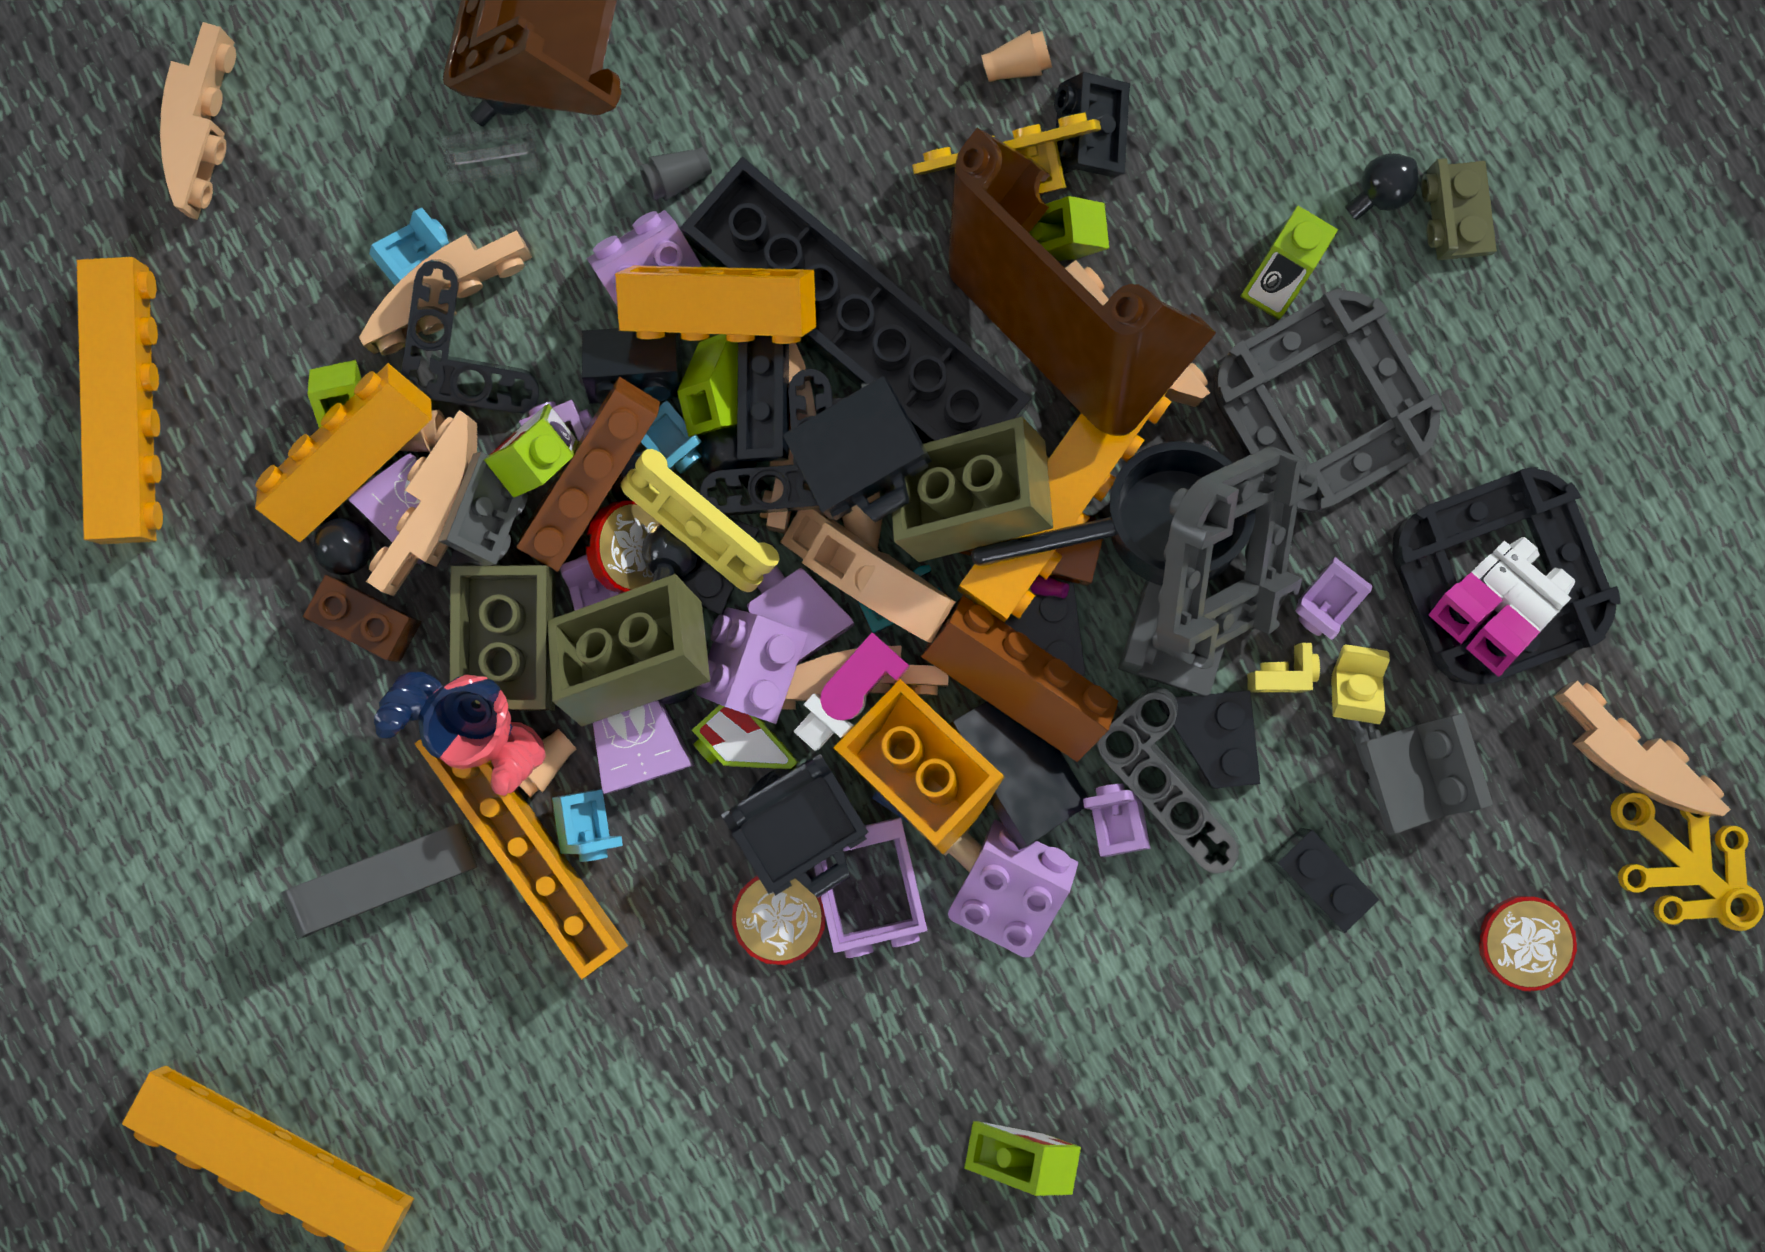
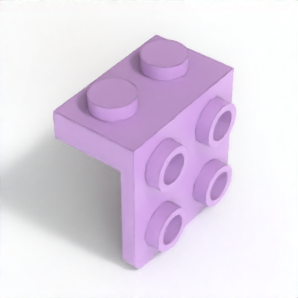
[586,210,702,306]
[696,607,808,724]
[948,820,1079,958]

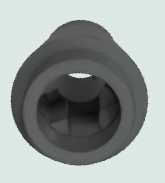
[639,147,712,201]

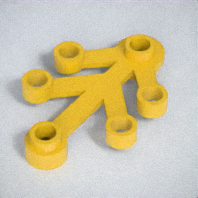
[1611,792,1764,931]

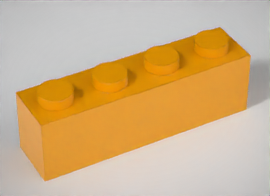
[615,265,816,344]
[255,363,432,542]

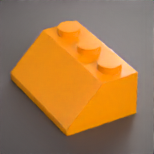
[833,679,1004,855]

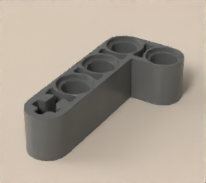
[1098,687,1239,874]
[280,823,478,940]

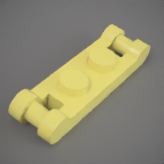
[621,449,780,592]

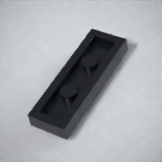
[737,335,789,463]

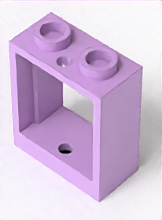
[814,817,927,958]

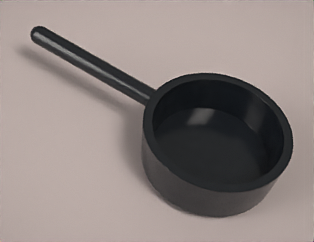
[971,441,1256,586]

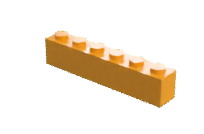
[77,257,163,544]
[957,389,1172,622]
[414,739,628,980]
[122,1065,415,1252]

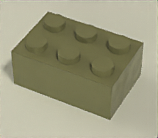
[890,416,1053,562]
[450,565,556,711]
[548,574,711,726]

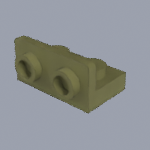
[1421,158,1497,261]

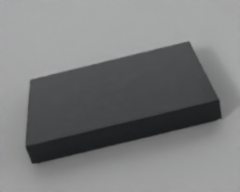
[949,701,1088,850]

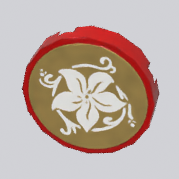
[586,501,660,593]
[732,876,826,965]
[1479,896,1577,991]

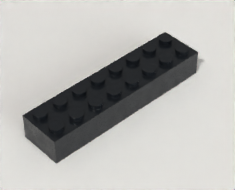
[681,157,1032,443]

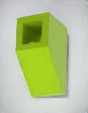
[677,334,738,437]

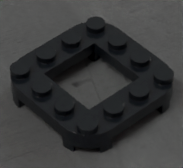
[1392,467,1621,685]

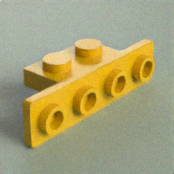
[912,113,1101,194]

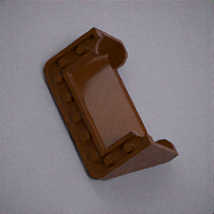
[443,0,621,116]
[948,127,1216,436]

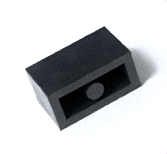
[582,328,682,404]
[1267,828,1379,933]

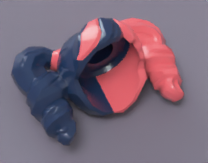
[374,671,546,796]

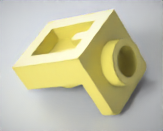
[1247,643,1320,693]
[1331,645,1390,725]

